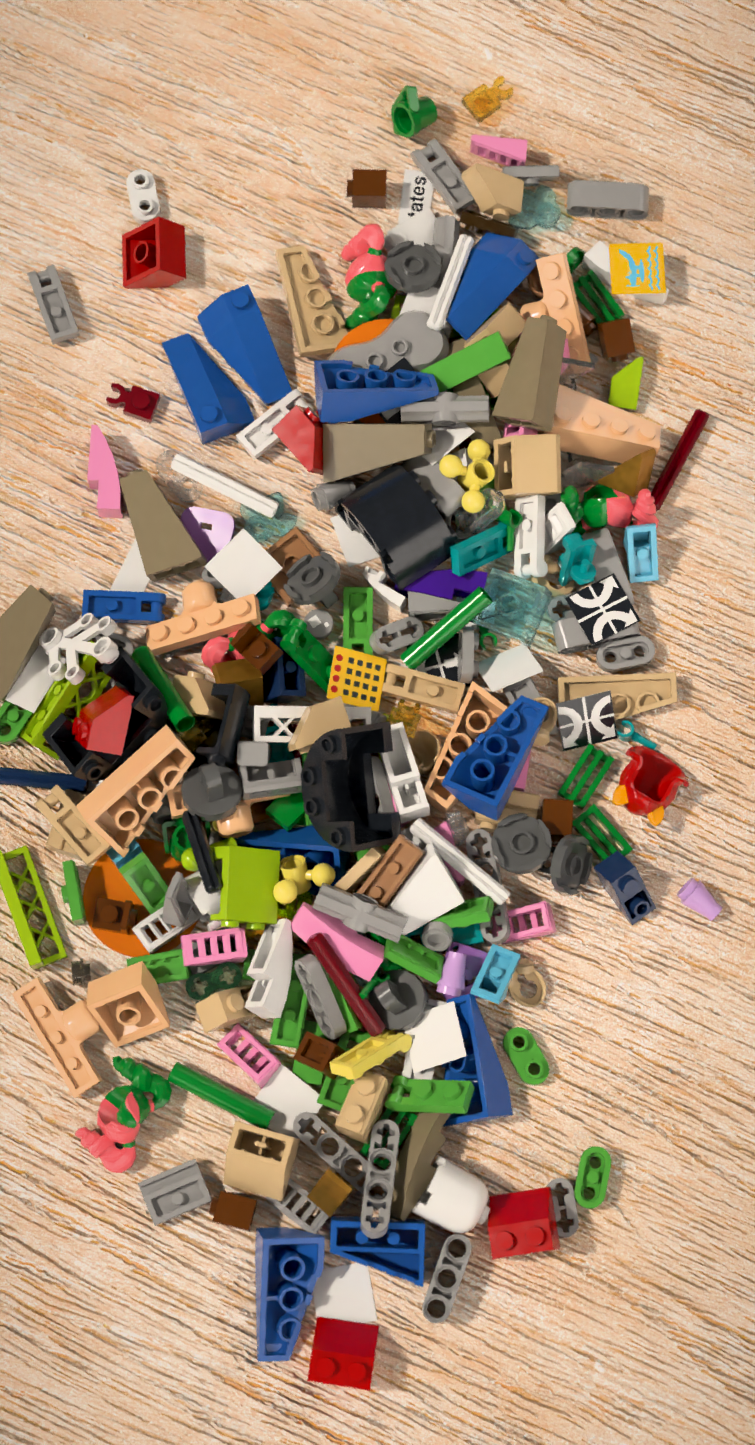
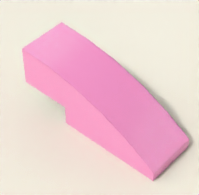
[87,425,123,518]
[291,902,384,982]

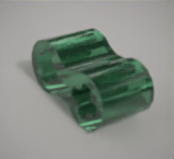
[185,962,243,1003]

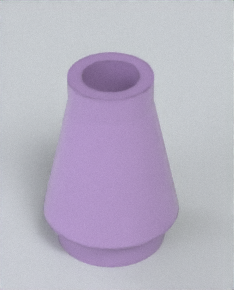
[677,878,722,921]
[436,951,467,997]

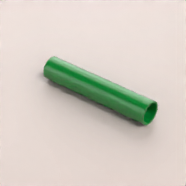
[400,586,493,670]
[131,646,195,732]
[168,1062,275,1130]

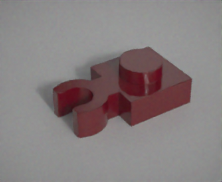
[106,383,161,424]

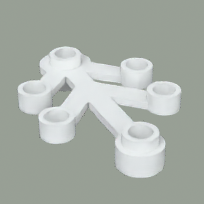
[39,613,119,685]

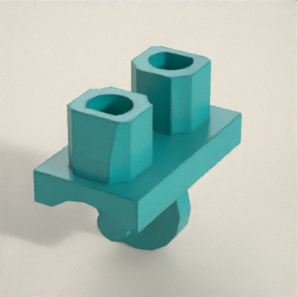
[557,532,597,586]

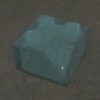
[470,567,552,648]

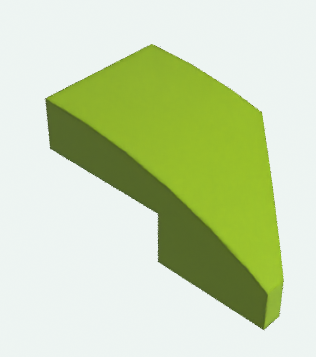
[608,356,644,410]

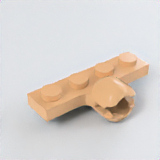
[520,252,592,372]
[145,581,261,656]
[167,774,290,838]
[12,977,103,1098]

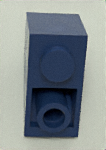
[593,850,656,925]

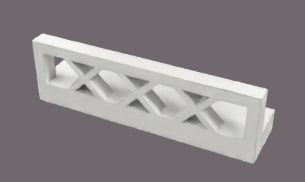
[247,706,371,743]

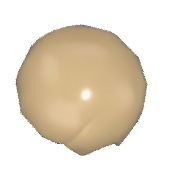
[407,729,441,776]

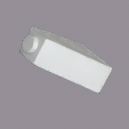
[386,842,465,936]

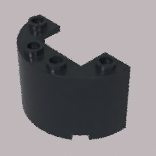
[335,464,458,591]
[42,646,168,781]
[166,683,250,772]
[300,721,401,852]

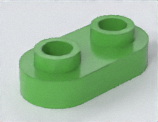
[0,700,33,745]
[503,1027,549,1086]
[574,1146,611,1209]

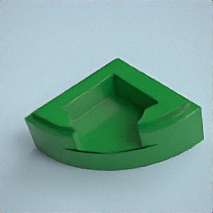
[567,247,586,274]

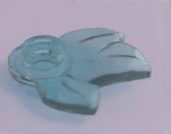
[508,185,561,230]
[240,492,297,543]

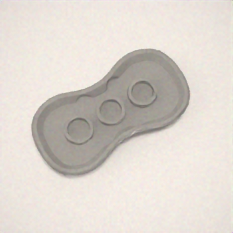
[329,311,449,372]

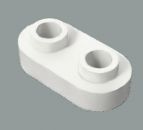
[126,169,160,225]

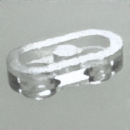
[156,450,203,503]
[455,488,505,535]

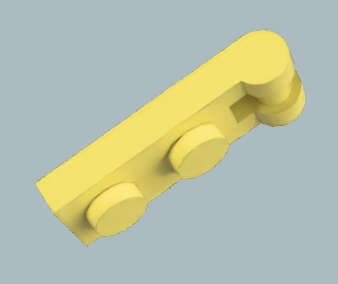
[329,1029,412,1079]

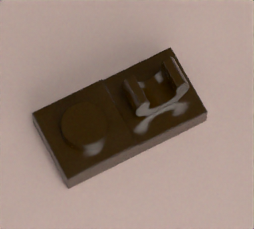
[459,209,519,238]

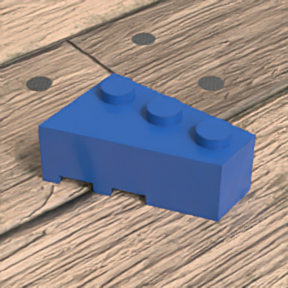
[330,1216,425,1287]

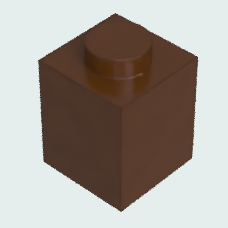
[347,169,387,208]
[596,318,636,362]
[541,798,574,845]
[209,1191,258,1232]

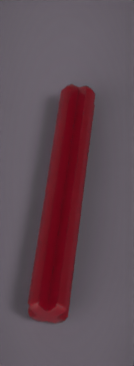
[651,409,709,511]
[307,932,385,1037]

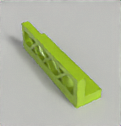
[19,640,111,760]
[0,845,68,970]

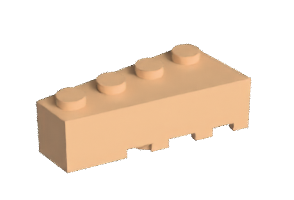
[539,384,661,463]
[424,681,508,816]
[76,725,195,858]

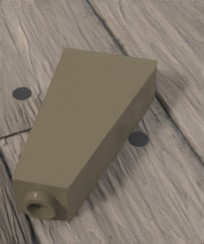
[492,315,567,432]
[323,423,436,482]
[119,469,208,582]
[0,585,56,704]

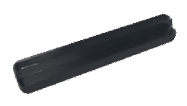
[182,810,223,894]

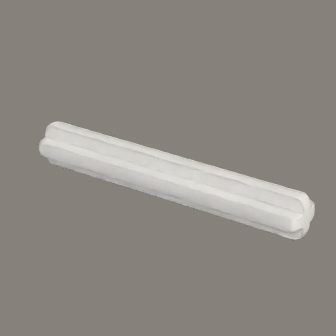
[427,234,474,331]
[171,454,279,518]
[409,818,510,905]

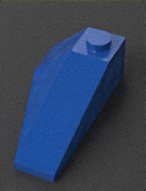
[446,232,540,340]
[197,284,292,406]
[162,333,255,445]
[314,360,439,424]
[442,695,549,821]
[222,826,350,895]
[441,994,513,1127]
[255,1227,325,1362]

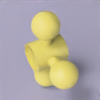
[439,439,495,513]
[273,855,335,904]

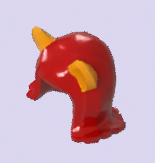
[612,745,689,827]

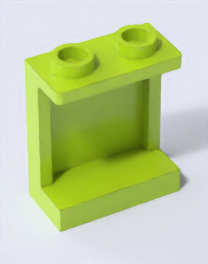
[210,845,280,930]

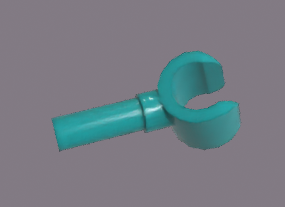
[617,720,657,750]

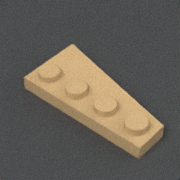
[275,245,348,357]
[557,672,678,737]

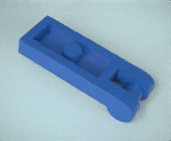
[81,590,166,625]

